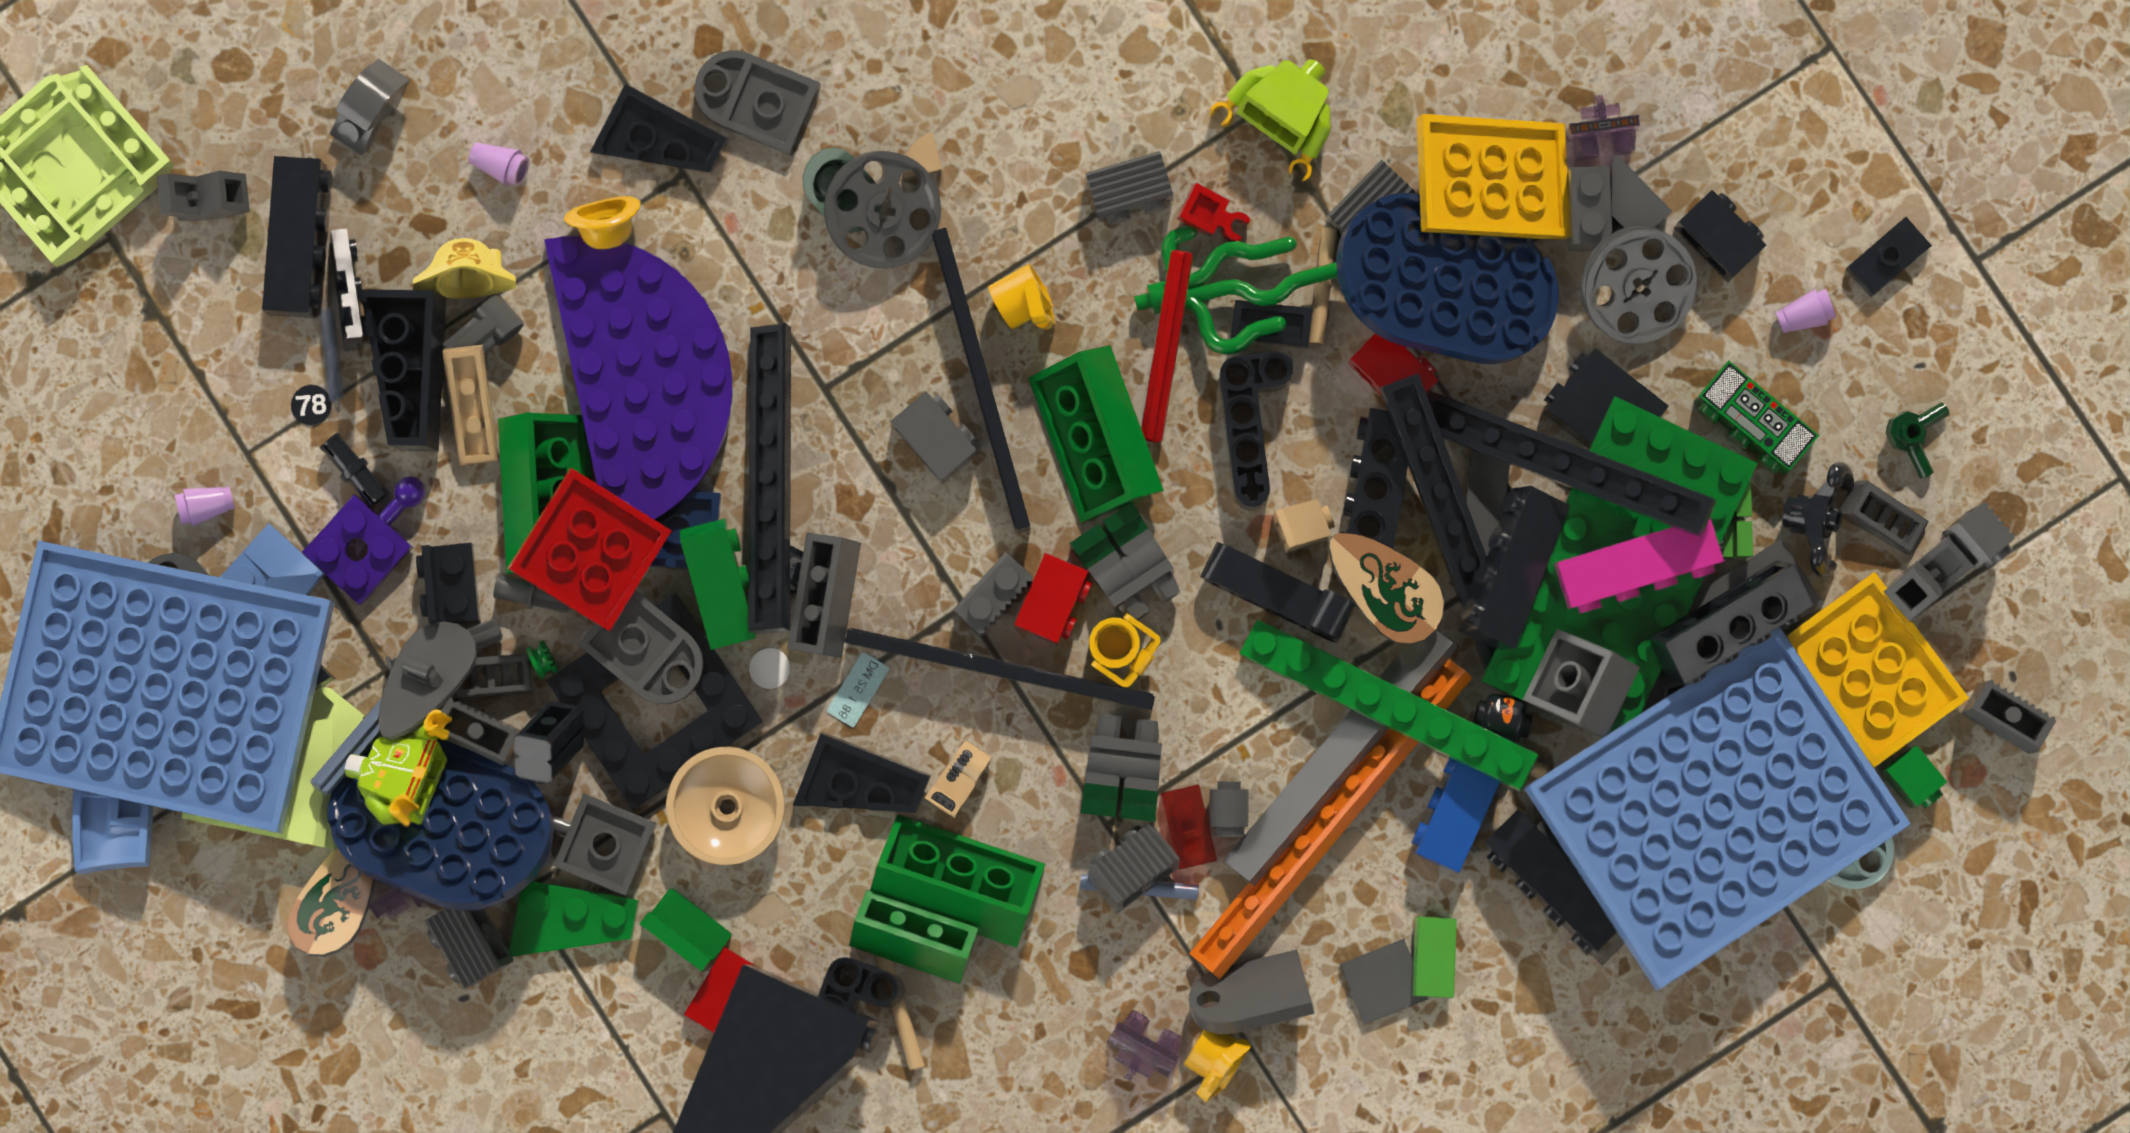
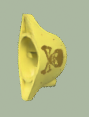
[413,238,516,299]

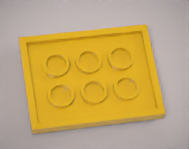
[1416,114,1570,240]
[1786,572,1969,768]

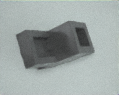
[330,59,410,155]
[157,171,250,221]
[1884,534,1976,622]

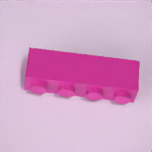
[1554,518,1724,614]

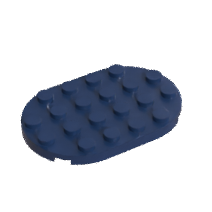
[1336,193,1559,364]
[328,738,553,911]

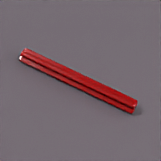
[1141,250,1193,443]

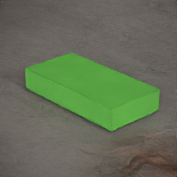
[1412,917,1457,998]

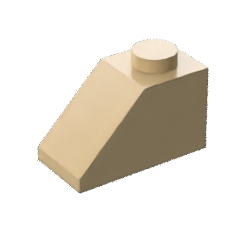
[1272,499,1335,555]

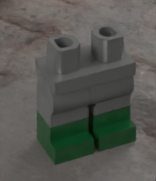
[1069,502,1180,621]
[1080,715,1162,822]

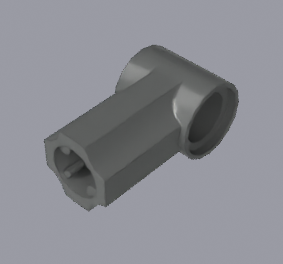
[443,294,525,355]

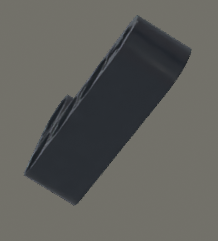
[1219,351,1294,511]
[1200,542,1356,643]
[814,957,905,1104]

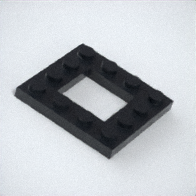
[546,592,764,810]

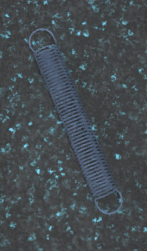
[319,299,344,412]

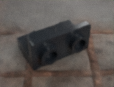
[416,542,481,625]

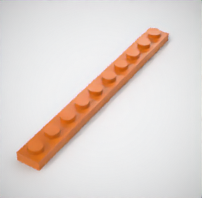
[1189,659,1472,979]

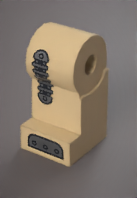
[924,740,992,819]

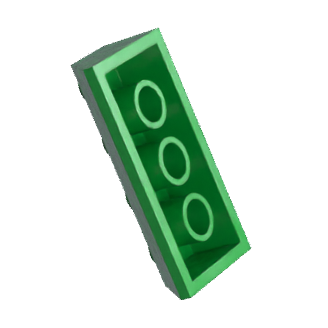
[1028,345,1164,523]
[498,412,592,574]
[870,814,1046,948]

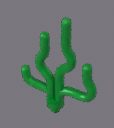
[1134,225,1338,355]

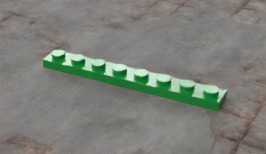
[1239,619,1539,792]

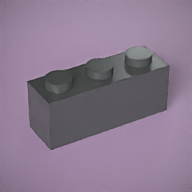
[787,532,861,658]

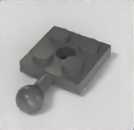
[551,793,657,896]

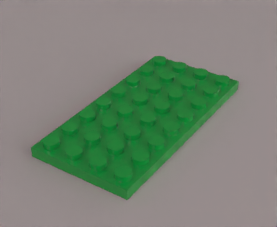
[1481,397,1758,738]

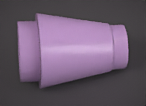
[468,142,529,186]
[1775,289,1837,334]
[174,486,235,527]

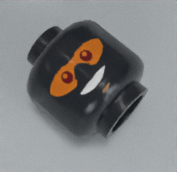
[1473,693,1533,744]

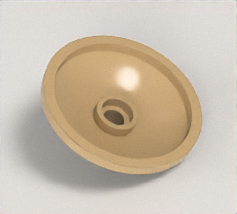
[666,747,785,865]

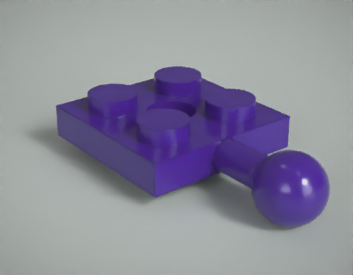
[302,476,426,605]

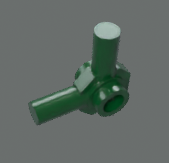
[1885,402,1950,479]

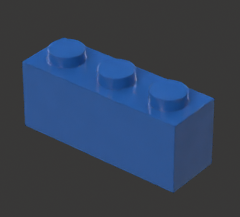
[1411,757,1500,874]

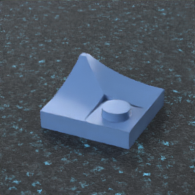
[220,523,325,596]
[72,789,154,874]

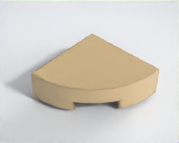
[903,132,942,181]

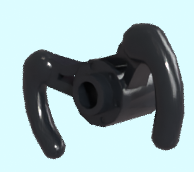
[1782,462,1855,577]

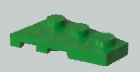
[509,882,640,957]

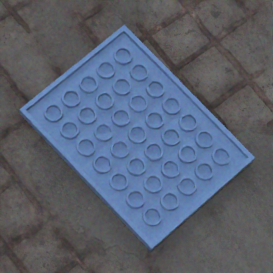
[0,541,335,833]
[1524,627,1911,991]

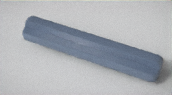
[311,699,381,795]

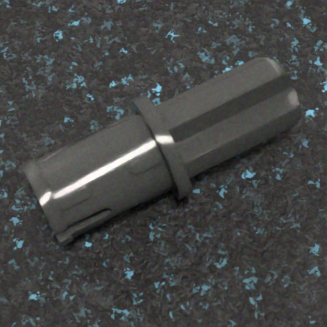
[493,574,571,613]

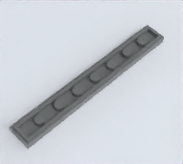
[1223,630,1457,887]

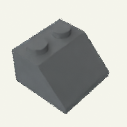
[1523,629,1640,738]

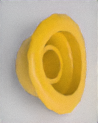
[564,196,641,250]

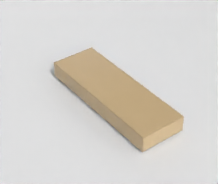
[443,344,499,466]

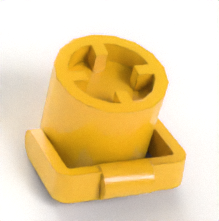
[988,263,1056,330]
[1089,614,1161,687]
[1183,1030,1251,1103]

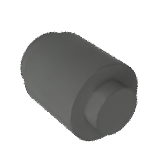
[1209,781,1249,837]

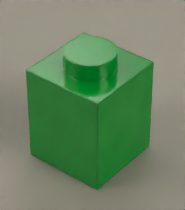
[1880,745,1947,809]

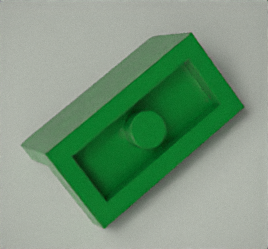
[639,888,732,972]

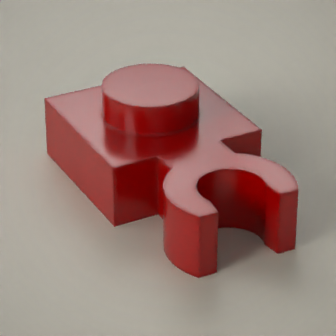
[1176,182,1251,242]

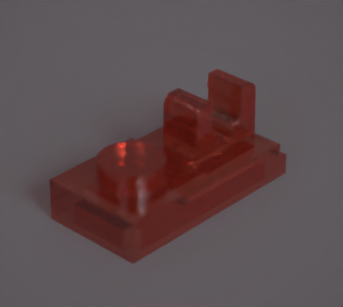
[1161,784,1217,870]

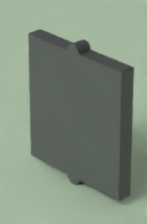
[1340,939,1428,1025]

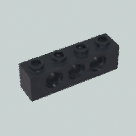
[1339,408,1408,549]
[1649,560,1814,685]

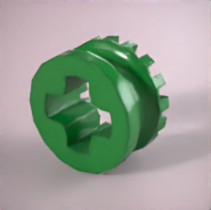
[526,640,559,680]

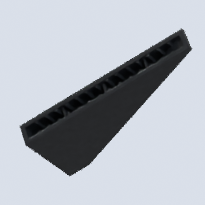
[673,964,880,1133]

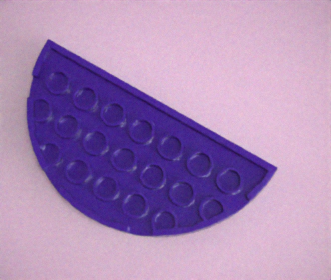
[544,236,733,520]

